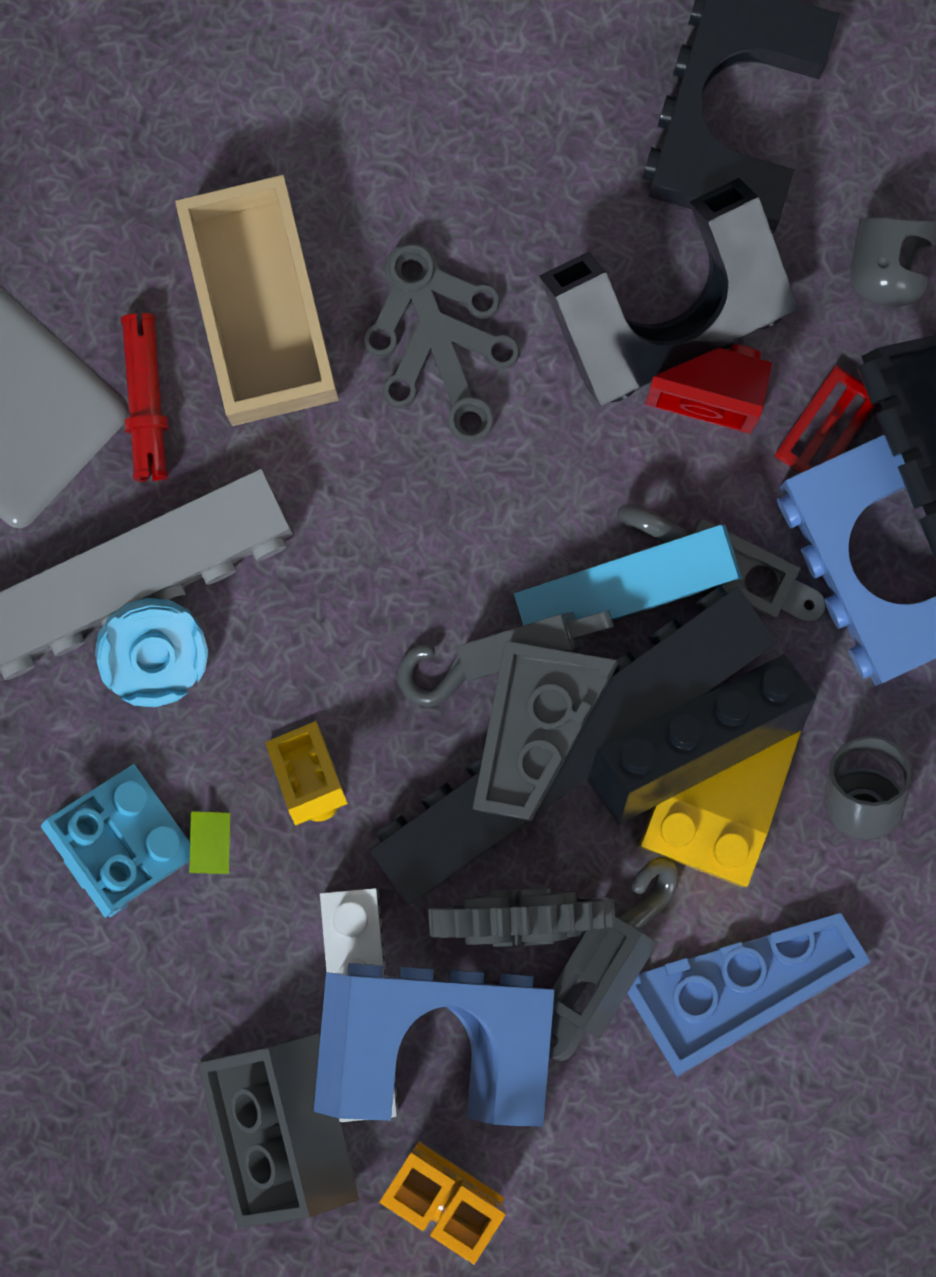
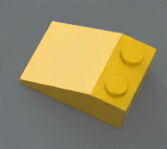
[638,731,801,887]

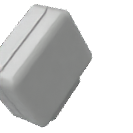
[0,287,129,528]

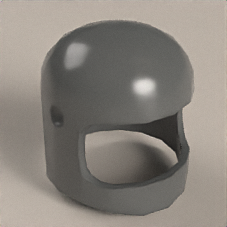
[850,217,936,307]
[824,735,912,841]

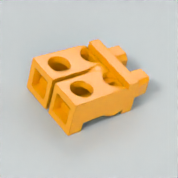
[379,1141,506,1265]

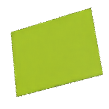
[189,811,230,874]

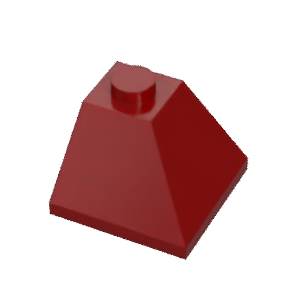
[645,344,773,434]

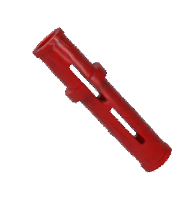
[120,313,169,482]

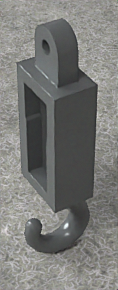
[617,504,825,622]
[397,610,614,707]
[549,857,678,1062]

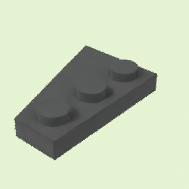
[473,641,619,821]

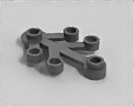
[364,243,519,445]

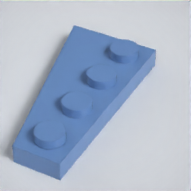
[627,913,871,1077]

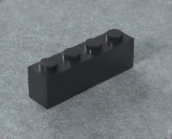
[588,654,816,825]

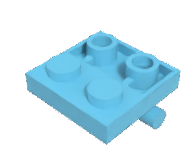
[41,764,190,918]

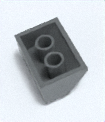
[198,1033,359,1228]

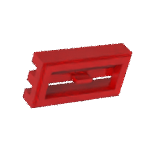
[774,365,876,474]

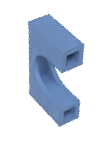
[777,435,936,686]
[314,963,555,1127]

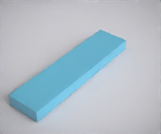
[514,524,742,626]

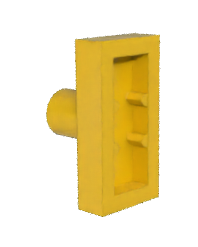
[265,721,348,826]

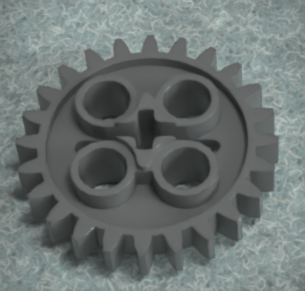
[428,888,615,947]

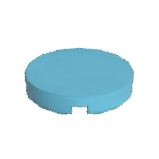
[95,598,208,707]

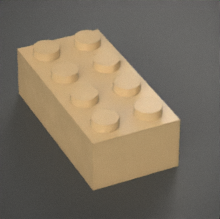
[175,175,339,426]

